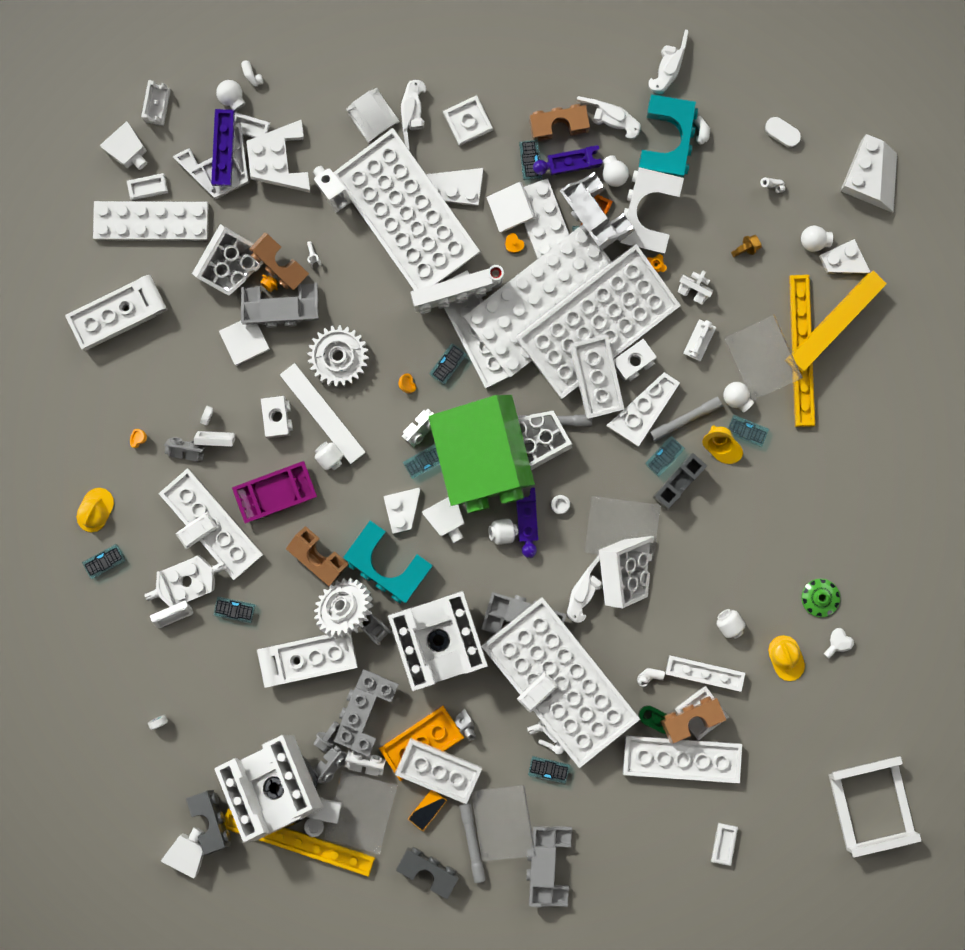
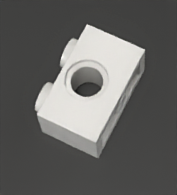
[613,339,657,382]
[261,396,293,438]

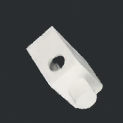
[100,121,147,170]
[313,166,351,213]
[422,497,465,543]
[161,827,204,878]

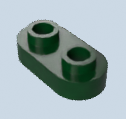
[638,705,667,734]

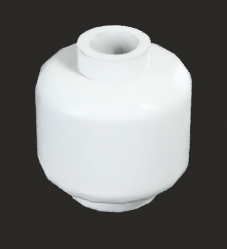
[315,442,343,471]
[488,519,518,545]
[716,609,745,639]

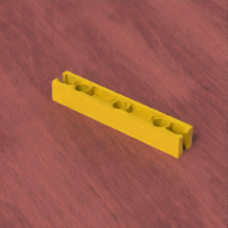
[785,270,887,374]

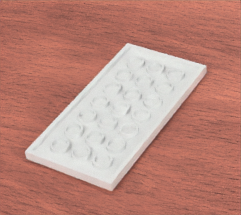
[333,128,481,290]
[463,224,612,378]
[515,244,681,399]
[481,597,640,768]

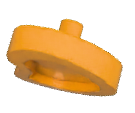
[505,233,525,253]
[398,373,416,394]
[130,429,147,448]

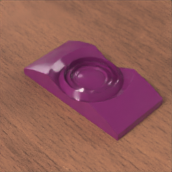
[232,461,317,524]

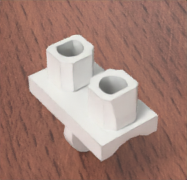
[678,270,713,304]

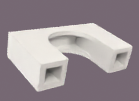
[620,167,684,253]

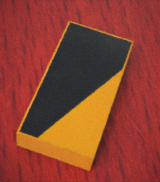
[408,790,447,831]

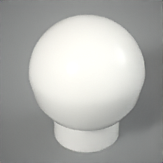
[216,80,246,111]
[602,155,629,187]
[801,225,833,252]
[723,382,754,413]

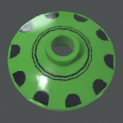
[801,579,840,617]

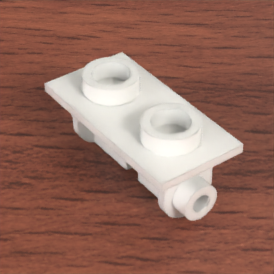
[683,319,716,362]
[402,409,434,448]
[344,750,386,777]

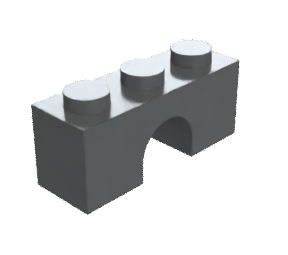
[653,453,707,510]
[186,790,231,855]
[396,847,459,899]

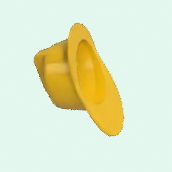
[702,425,743,464]
[76,488,114,532]
[768,635,805,681]

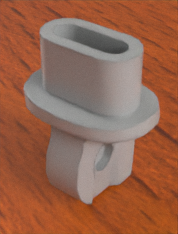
[455,709,476,741]
[314,721,339,752]

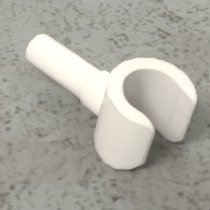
[307,241,321,269]
[538,739,565,754]

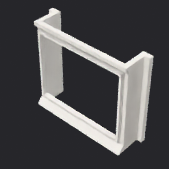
[828,756,921,858]

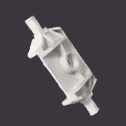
[145,555,226,607]

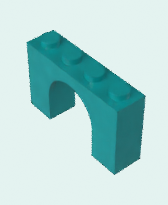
[638,94,698,178]
[343,520,433,604]

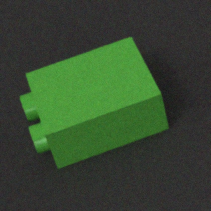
[428,395,535,513]

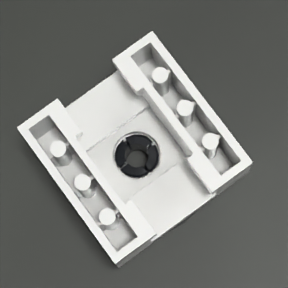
[388,591,488,691]
[214,735,323,842]

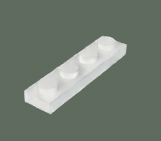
[665,655,745,692]

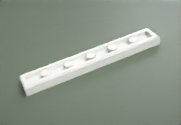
[280,363,366,464]

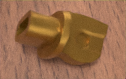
[731,235,762,257]

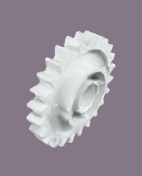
[307,325,369,387]
[314,578,373,639]

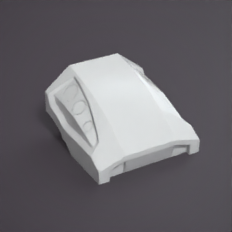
[346,88,399,143]

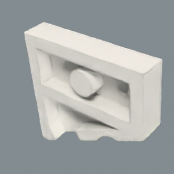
[819,239,870,274]
[384,488,420,534]

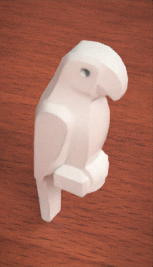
[648,30,688,94]
[401,80,426,151]
[577,96,641,139]
[567,555,603,623]

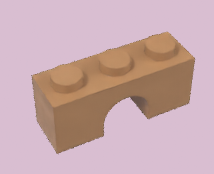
[529,104,590,142]
[249,233,309,290]
[286,526,348,586]
[661,696,726,744]

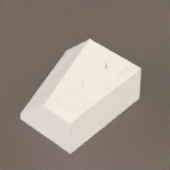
[840,134,897,213]
[192,224,263,296]
[518,411,572,470]
[599,536,654,608]

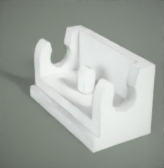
[141,80,171,126]

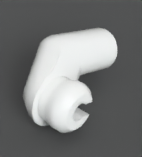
[241,61,264,87]
[693,116,710,145]
[760,178,786,193]
[637,668,665,687]

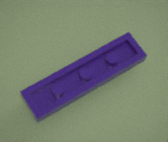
[211,109,235,187]

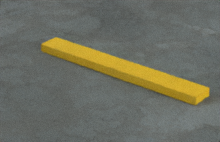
[789,275,815,427]
[224,808,375,877]

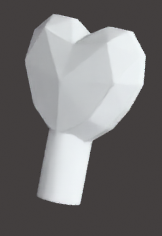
[823,628,854,659]

